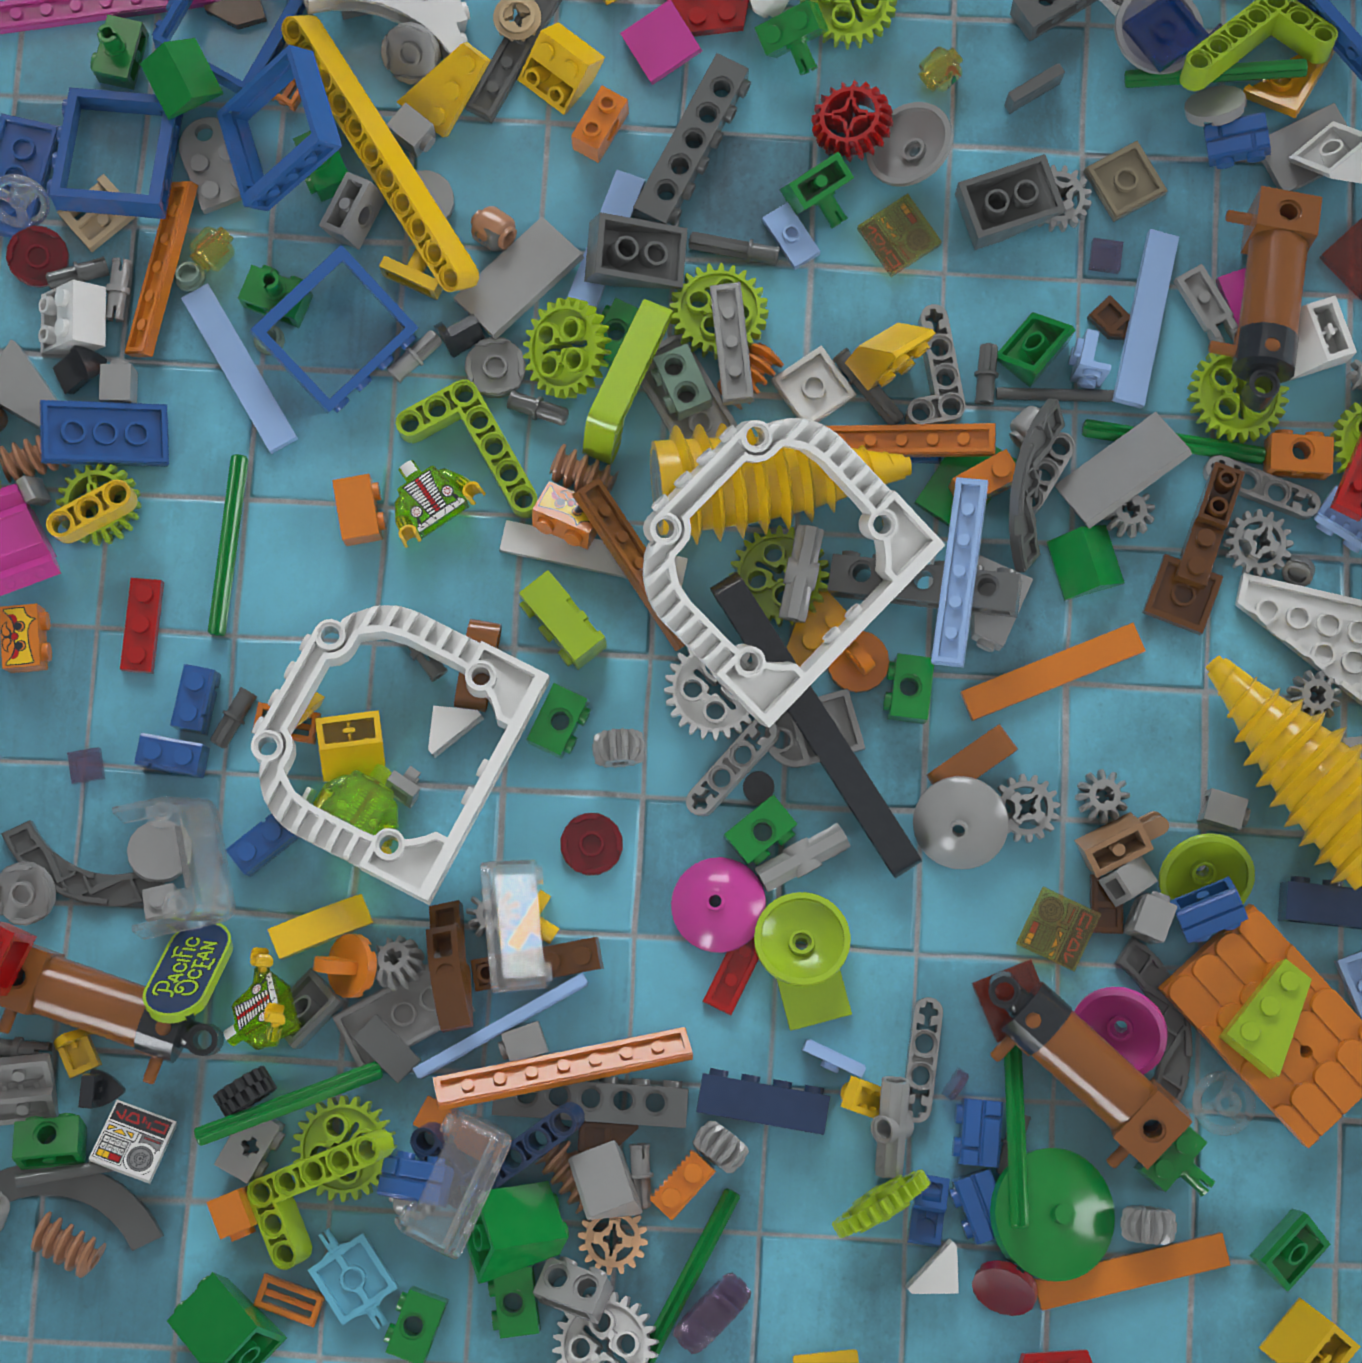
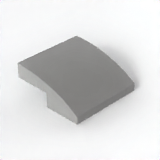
[0,1053,59,1126]

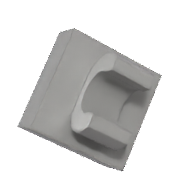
[385,766,421,809]

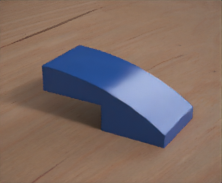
[907,1175,950,1248]

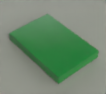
[914,447,1017,527]

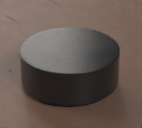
[743,771,775,804]

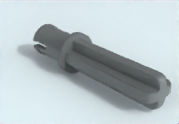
[689,232,780,266]
[833,348,904,425]

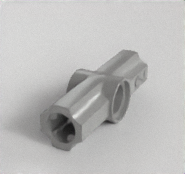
[778,524,824,623]
[754,823,851,893]
[871,1076,914,1178]

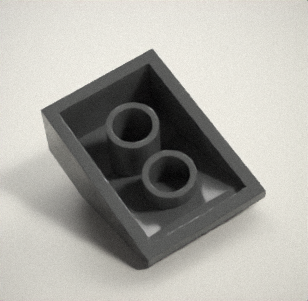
[955,154,1066,250]
[584,212,688,289]

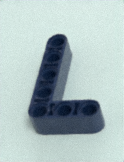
[410,1102,585,1210]

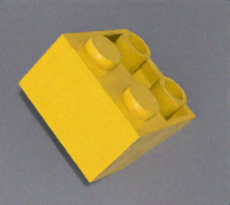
[517,22,605,115]
[845,322,936,391]
[315,710,386,782]
[1258,1297,1361,1363]

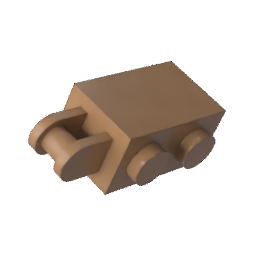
[1074,811,1169,878]

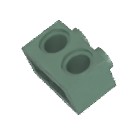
[650,344,713,421]

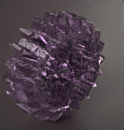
[673,1272,751,1354]

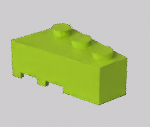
[518,570,607,670]
[1219,958,1312,1079]

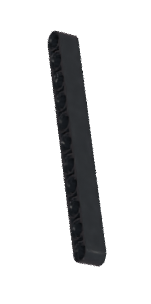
[710,571,922,879]

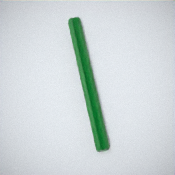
[1124,59,1308,88]
[1082,419,1266,464]
[208,454,249,636]
[1004,1045,1029,1230]
[194,1061,383,1146]
[648,1188,740,1363]

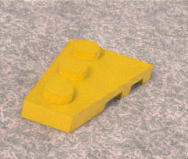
[397,42,491,137]

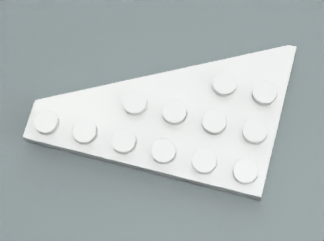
[1235,573,1362,706]

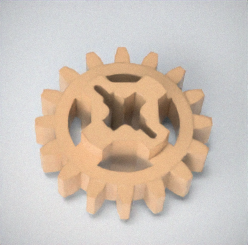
[578,1215,648,1275]

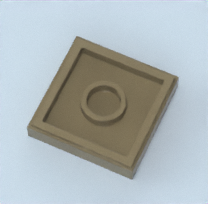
[1083,140,1168,222]

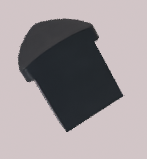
[434,314,486,358]
[53,345,107,394]
[78,1069,126,1109]

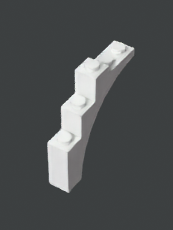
[303,0,470,60]

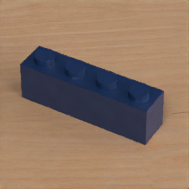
[1278,876,1362,930]
[696,1068,830,1135]

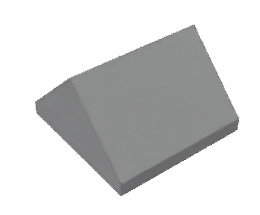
[568,1140,643,1220]

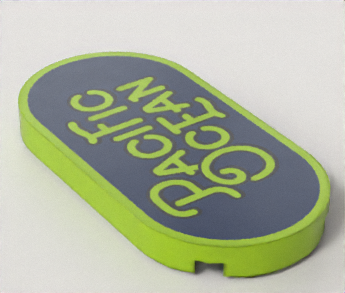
[143,921,233,1023]

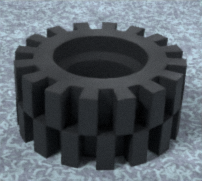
[213,1065,277,1117]

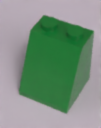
[460,1181,569,1284]
[167,1272,287,1363]

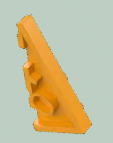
[1243,50,1335,118]
[786,591,847,667]

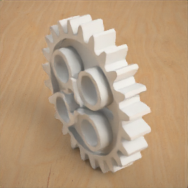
[664,644,752,741]
[552,1292,659,1363]

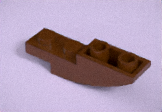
[1174,462,1245,590]
[426,900,473,1032]
[470,937,604,992]

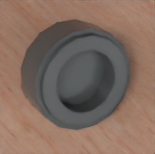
[1282,555,1315,587]

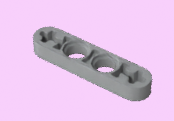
[1203,455,1321,520]
[686,719,780,817]
[905,997,943,1123]

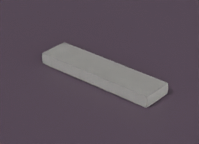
[710,282,754,406]

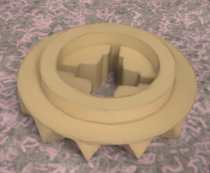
[493,0,541,42]

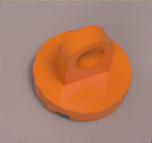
[828,631,889,693]
[313,934,377,998]

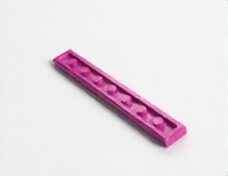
[0,0,221,34]

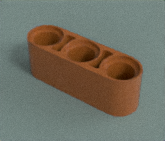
[454,619,502,712]
[926,724,1018,785]

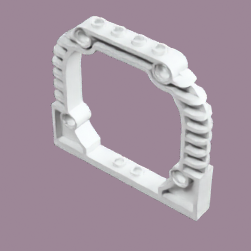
[643,418,945,728]
[251,605,550,905]

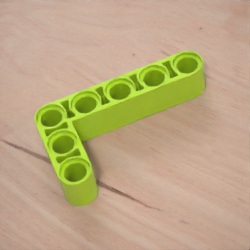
[1179,0,1338,91]
[582,299,673,465]
[395,379,538,519]
[247,1129,394,1270]

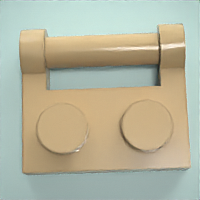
[57,174,135,253]

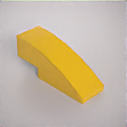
[267,894,374,960]

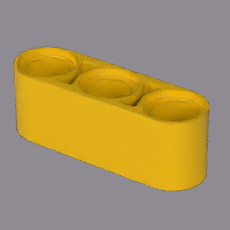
[46,480,138,544]

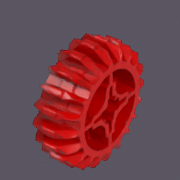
[811,80,893,163]

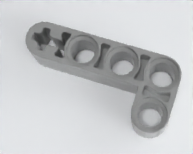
[905,304,965,424]

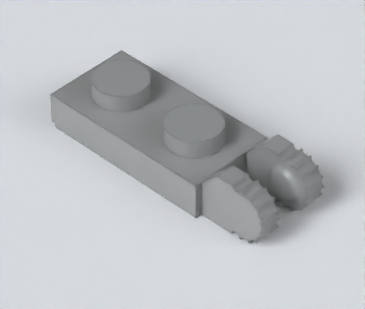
[1173,264,1238,343]

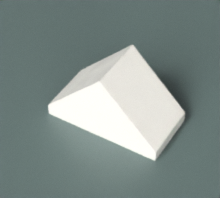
[428,706,484,758]
[904,1239,959,1294]

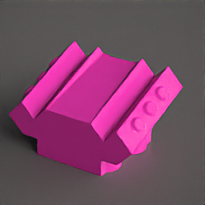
[0,483,61,596]

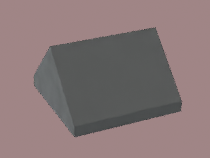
[278,968,346,1049]

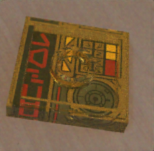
[857,193,942,277]
[1016,887,1101,972]

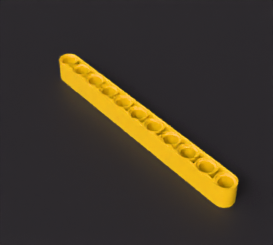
[281,15,479,292]

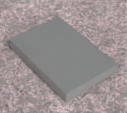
[1262,103,1348,191]

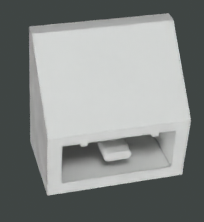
[38,280,106,355]
[1289,295,1357,381]

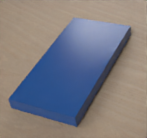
[0,113,58,238]
[39,400,169,467]

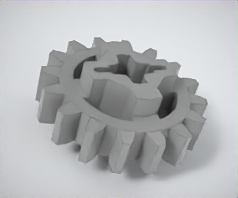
[1037,165,1092,232]
[1223,509,1294,576]
[997,774,1061,843]

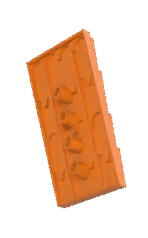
[1158,904,1362,1148]

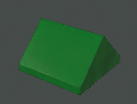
[140,38,224,120]
[997,312,1075,387]
[1046,525,1125,601]
[1249,1208,1331,1292]

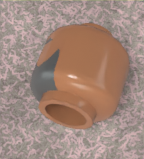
[471,206,517,252]

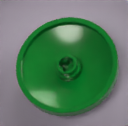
[990,1148,1115,1281]

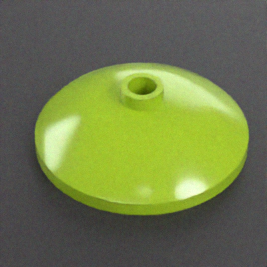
[1158,833,1255,904]
[754,892,851,986]

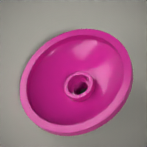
[671,857,766,953]
[1074,987,1168,1075]

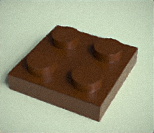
[1142,554,1224,635]

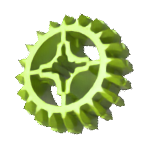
[56,464,142,546]

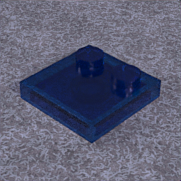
[1122,0,1210,73]

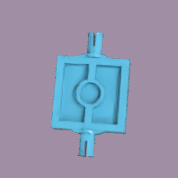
[308,1228,399,1330]

